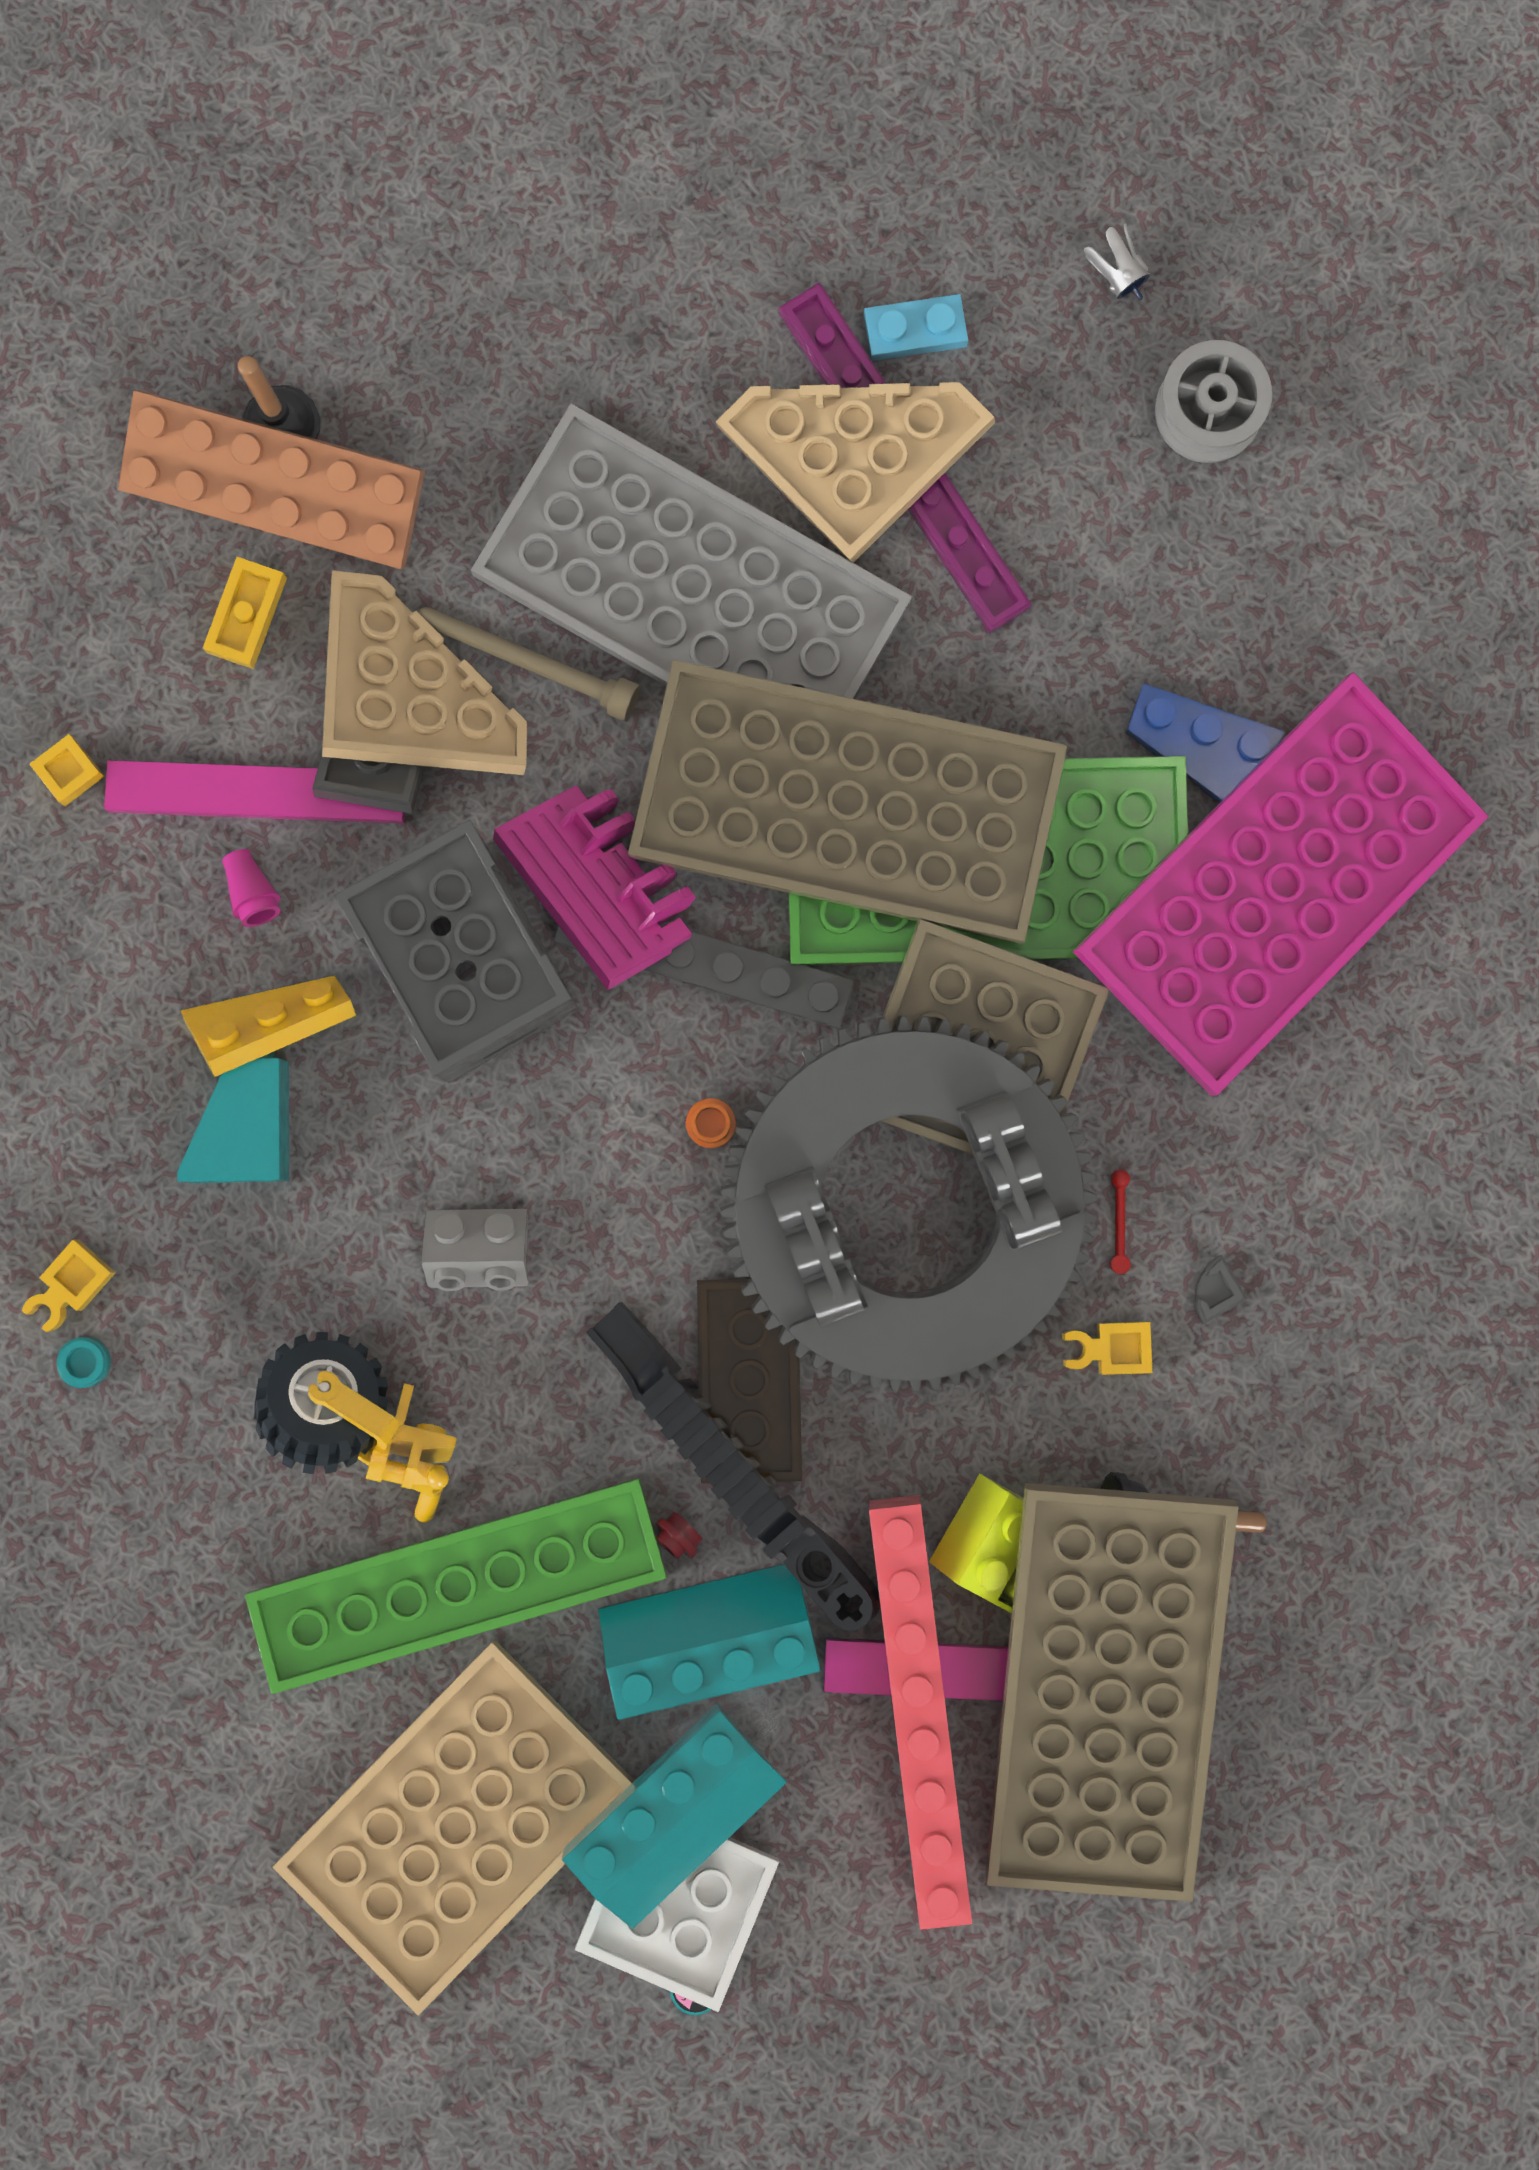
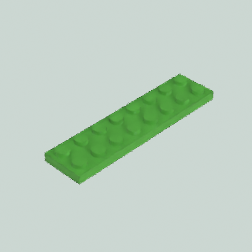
[244,1477,668,1695]

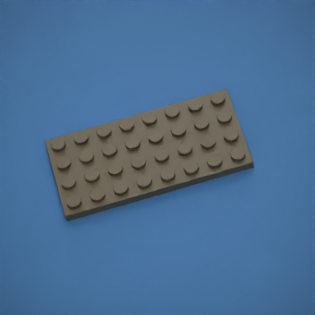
[628,660,1068,944]
[985,1483,1239,1902]

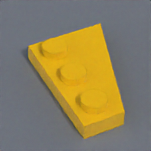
[180,975,356,1077]

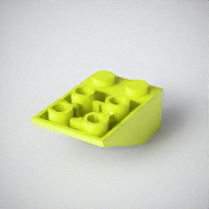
[929,1473,1024,1613]

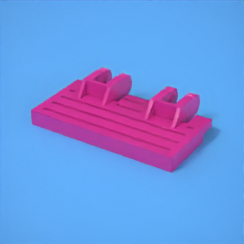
[493,785,696,990]

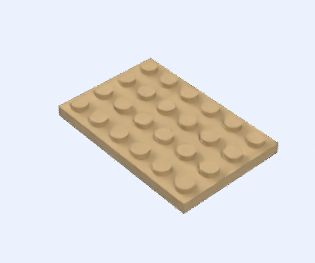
[272,1639,635,2016]

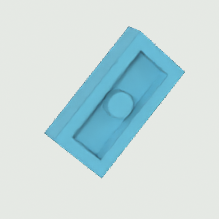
[864,294,968,361]

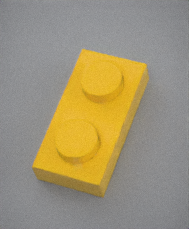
[203,557,287,669]

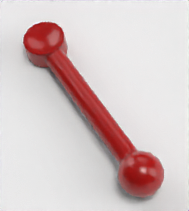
[1110,1169,1131,1274]

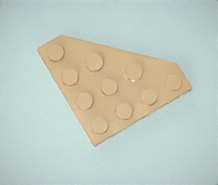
[716,382,995,563]
[322,570,527,775]

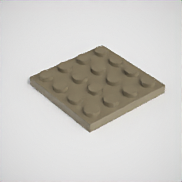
[881,919,1109,1155]

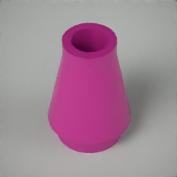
[222,849,281,927]

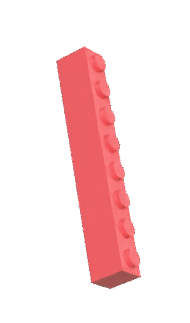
[869,1495,972,1930]

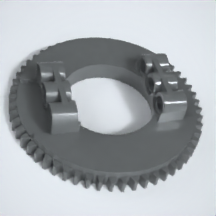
[720,1016,1097,1392]

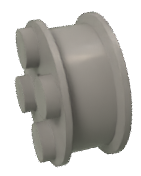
[1155,340,1272,463]

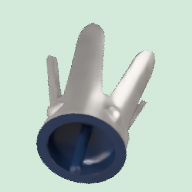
[1084,223,1150,300]

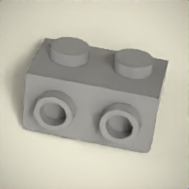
[421,1209,528,1291]

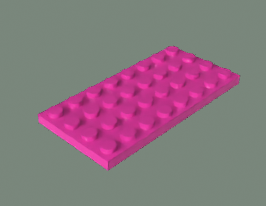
[1072,672,1489,1096]

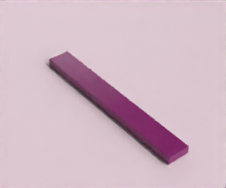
[778,282,1032,634]

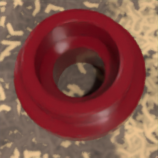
[655,1512,703,1559]

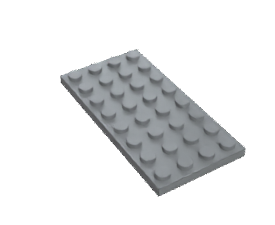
[471,403,913,699]

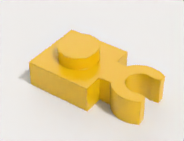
[22,1239,116,1332]
[1062,1322,1153,1375]

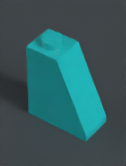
[177,1051,289,1183]

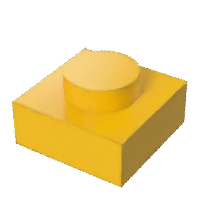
[29,734,105,806]

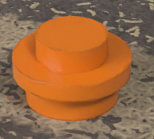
[686,1098,736,1148]

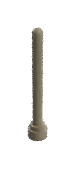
[418,607,641,722]

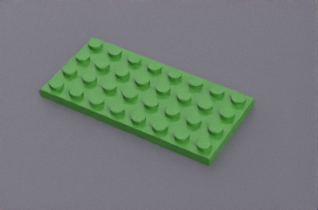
[789,756,1188,965]

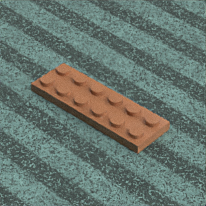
[118,390,425,569]

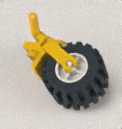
[254,1332,457,1523]

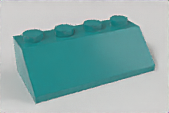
[598,1564,821,1720]
[562,1703,787,1929]

